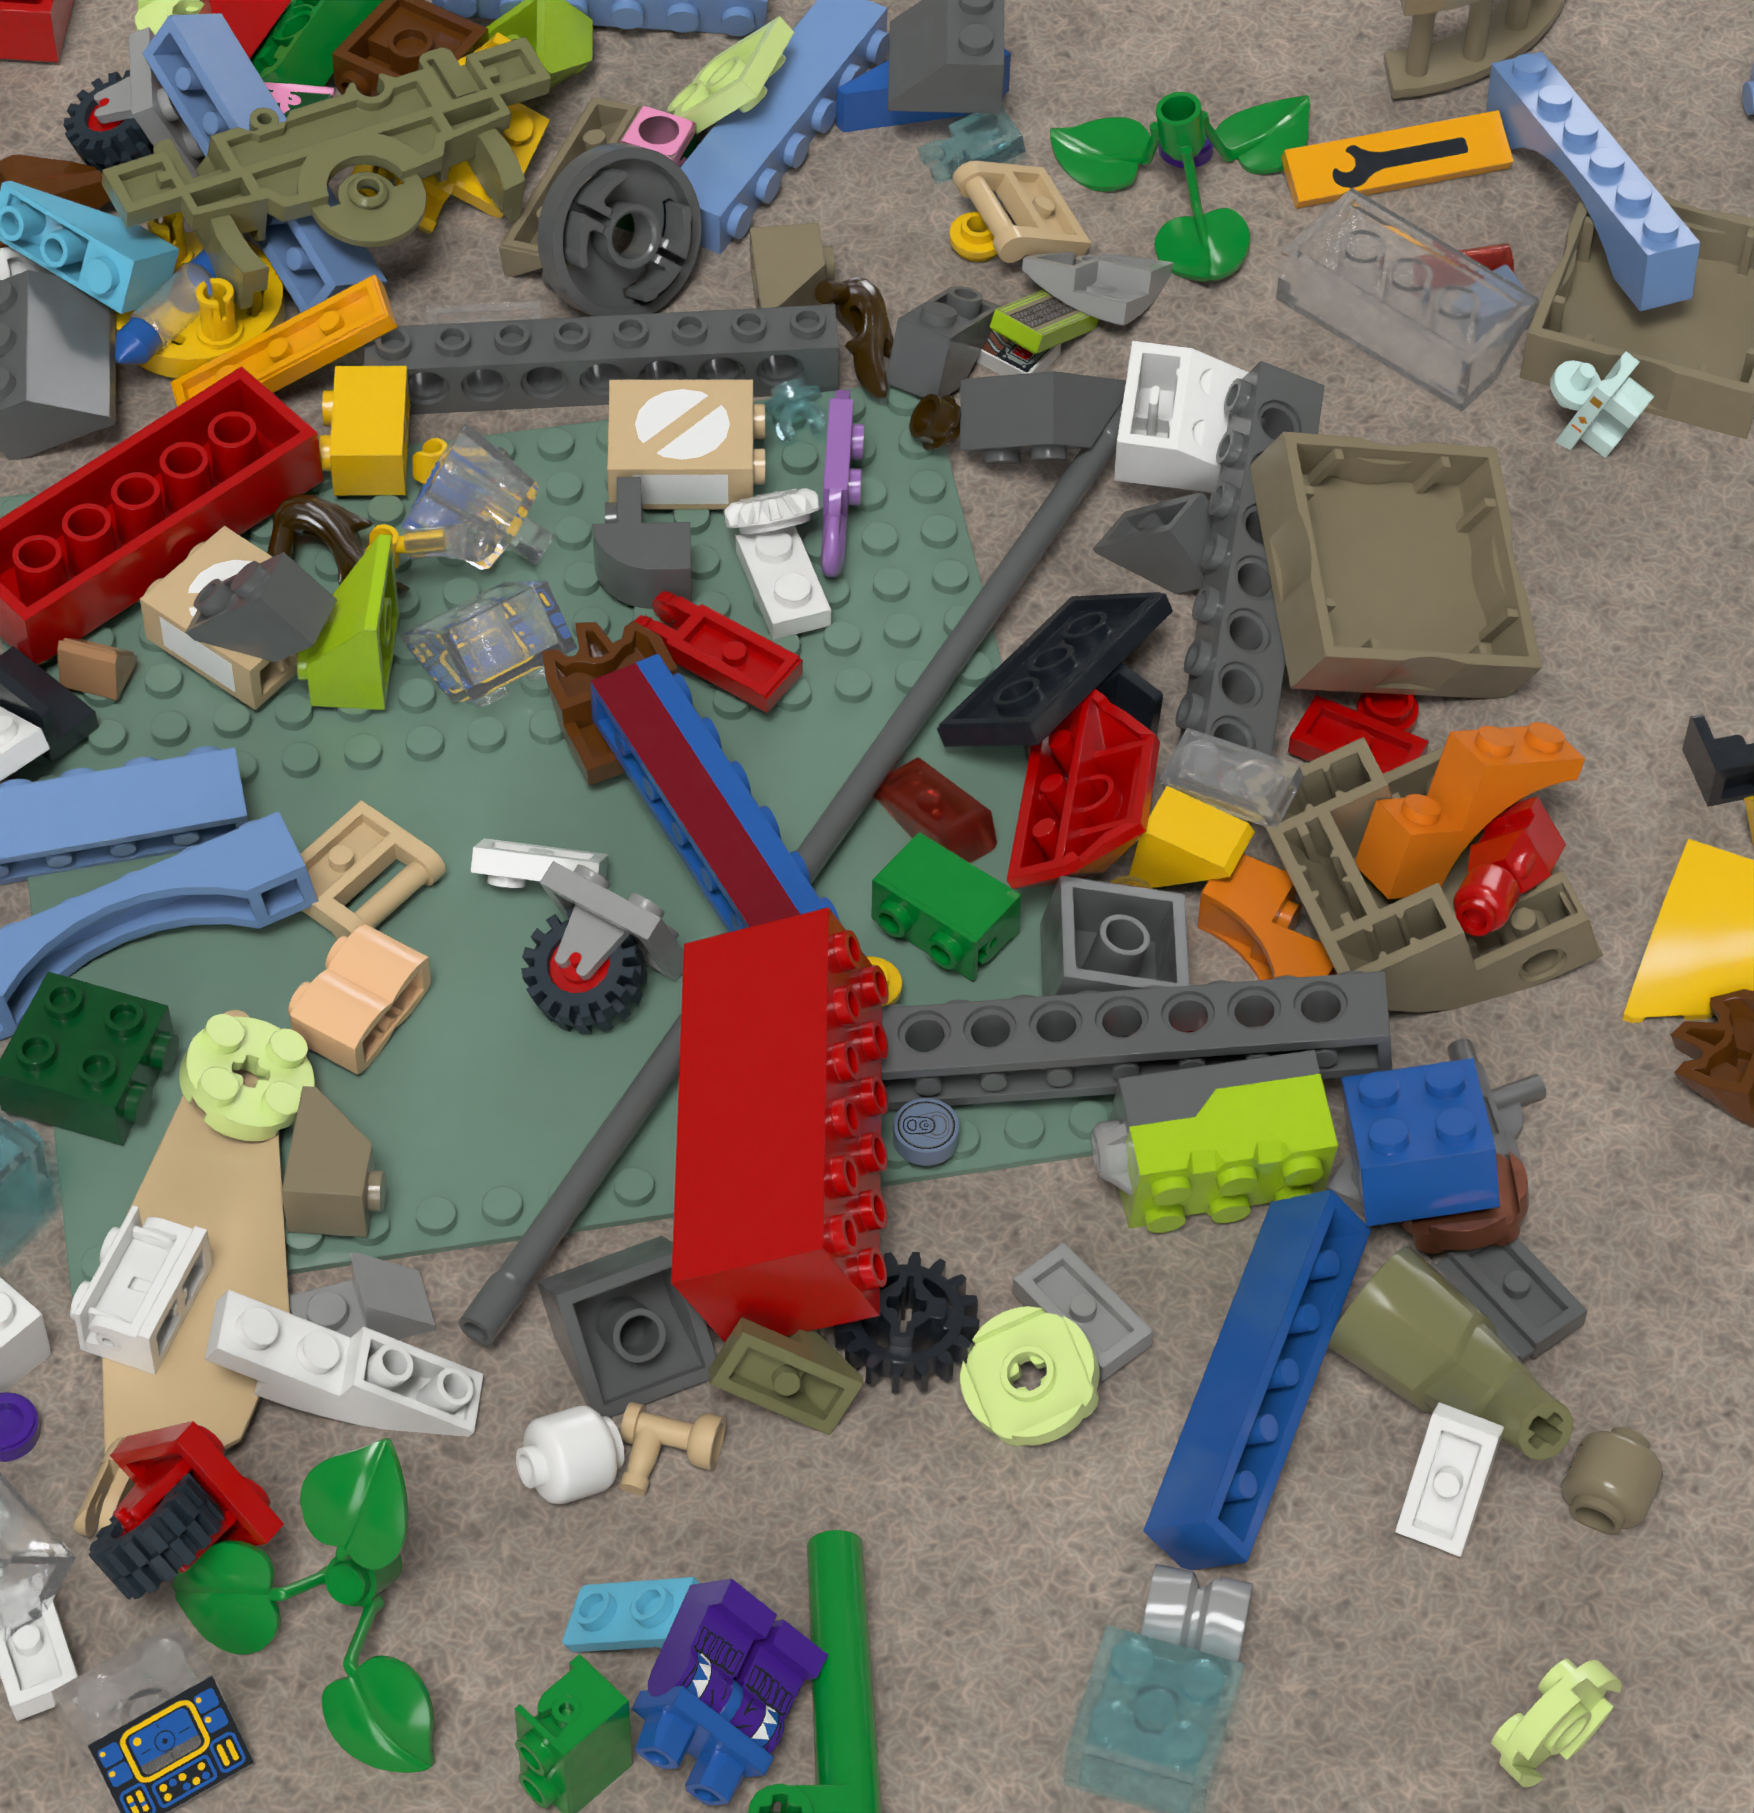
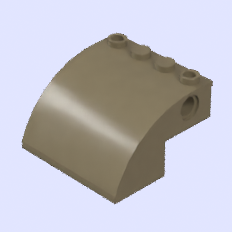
[1248,737,1603,1012]

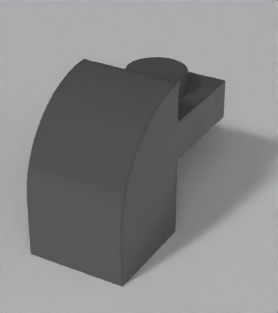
[592,477,692,609]

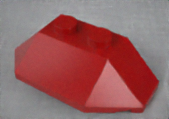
[1007,689,1160,889]

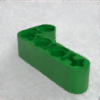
[250,0,383,87]

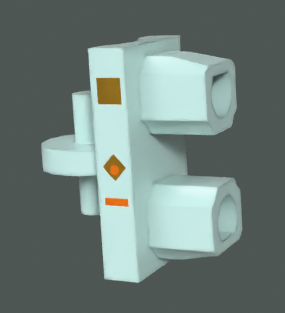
[1550,351,1655,458]

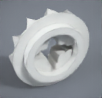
[724,488,821,534]

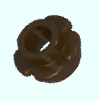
[909,394,961,451]

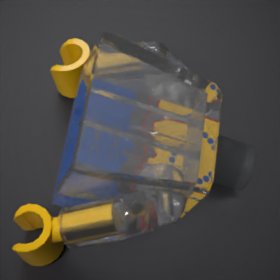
[365,423,554,570]

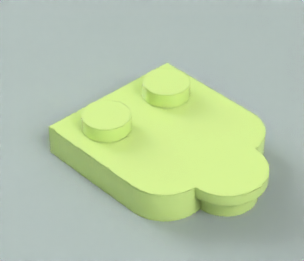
[668,16,794,134]

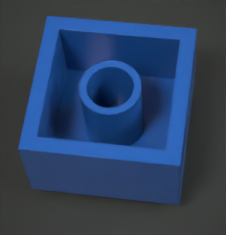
[1341,1058,1500,1227]

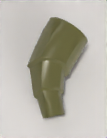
[1328,1246,1573,1460]

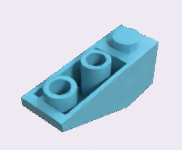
[0,181,179,314]

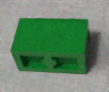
[871,832,1021,982]
[514,1654,633,1813]

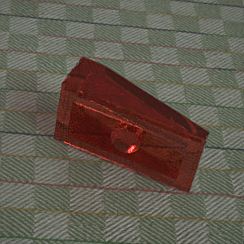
[873,757,997,863]

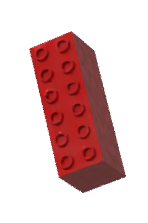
[671,907,889,1342]

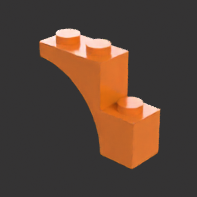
[1355,722,1586,899]
[1197,854,1337,980]

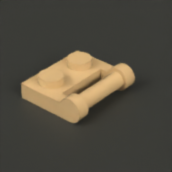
[953,161,1091,263]
[300,800,446,940]

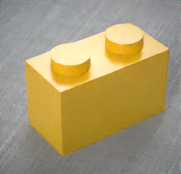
[319,366,410,496]

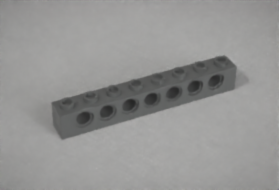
[364,304,839,415]
[1167,361,1325,822]
[881,970,1392,1110]

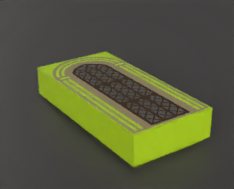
[989,289,1099,354]

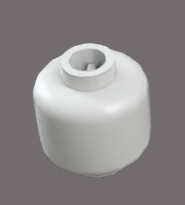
[516,1406,624,1504]

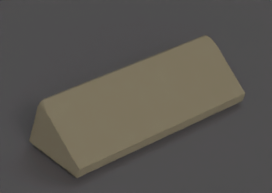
[499,97,642,277]

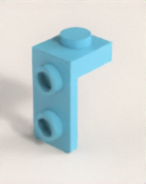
[562,1577,700,1652]

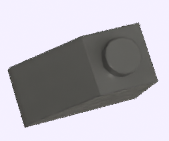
[1093,492,1213,594]

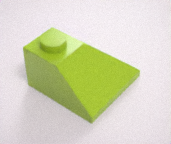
[486,0,593,103]
[297,534,399,710]

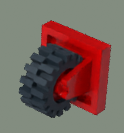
[89,1421,284,1600]

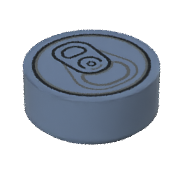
[893,1098,959,1166]

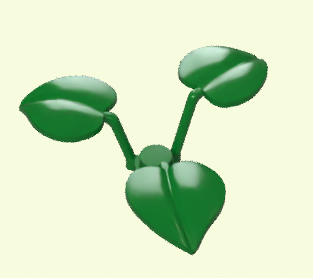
[1050,92,1310,282]
[173,1438,435,1773]

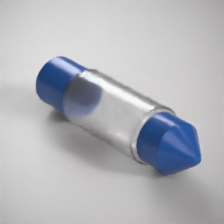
[115,249,217,364]

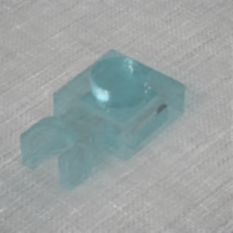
[917,107,1026,185]

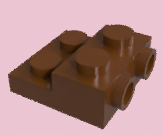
[332,0,489,97]

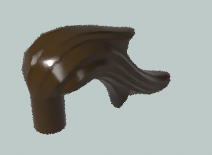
[815,277,894,398]
[267,494,410,595]

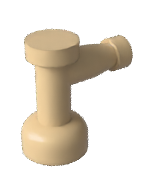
[619,1402,726,1496]

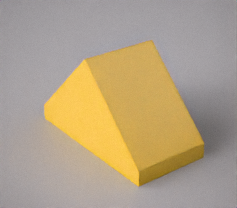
[1127,786,1255,889]

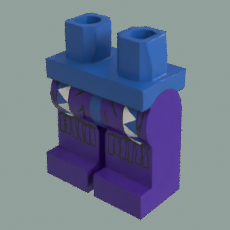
[631,1579,828,1806]

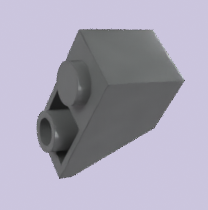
[886,286,1002,398]
[185,552,337,662]

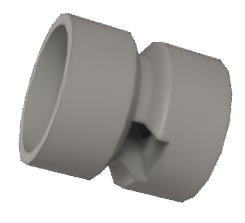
[1139,1564,1253,1674]

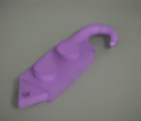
[821,390,864,578]

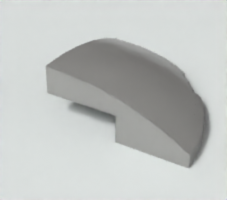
[1022,252,1174,326]

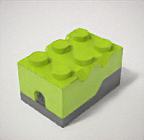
[1091,1050,1338,1233]

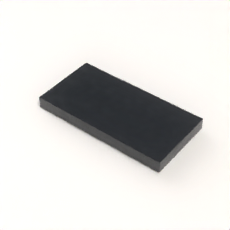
[936,592,1173,747]

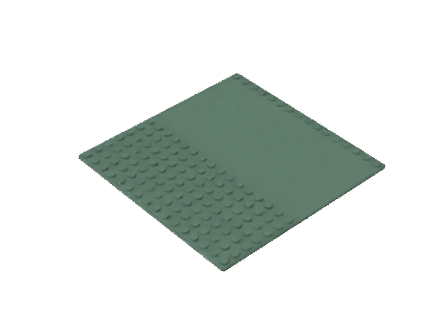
[0,384,1114,1298]

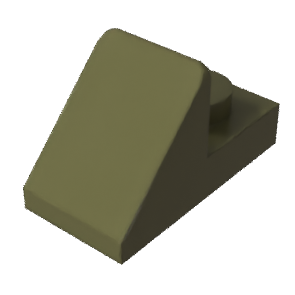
[708,1317,863,1435]

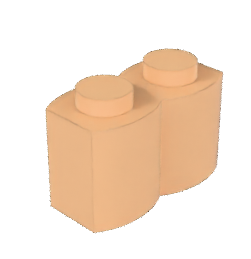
[288,924,431,1075]

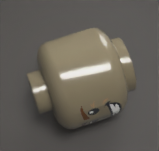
[1561,1427,1663,1535]

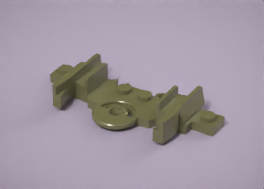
[102,37,551,309]

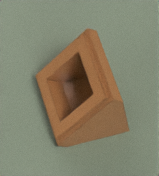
[57,638,137,700]

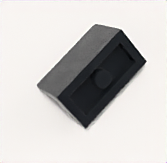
[0,646,99,763]

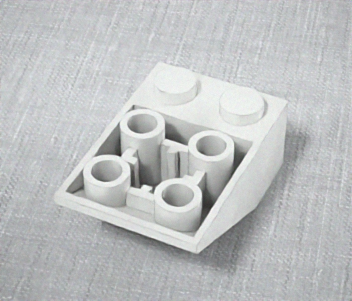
[1114,341,1249,493]

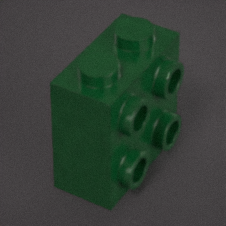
[0,971,179,1146]

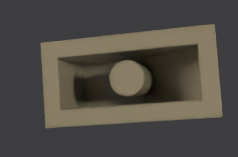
[750,223,835,308]
[281,1086,386,1237]

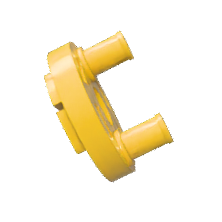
[116,211,285,378]

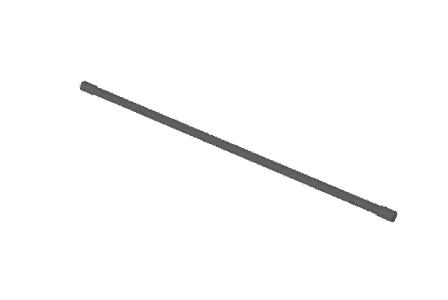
[458,400,1123,1345]

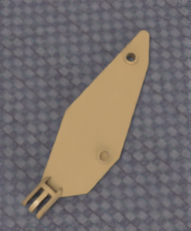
[73,1010,290,1537]

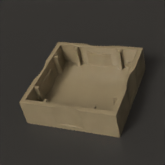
[1520,194,1754,440]
[1250,432,1542,699]

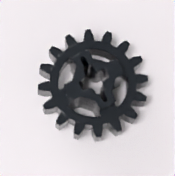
[834,1251,980,1393]

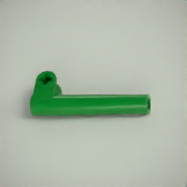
[748,1530,882,1813]

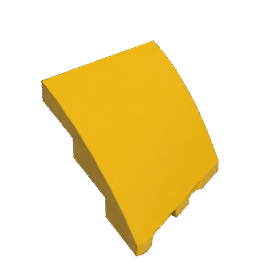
[1622,838,1754,1023]

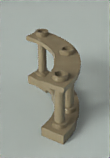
[1384,0,1566,99]

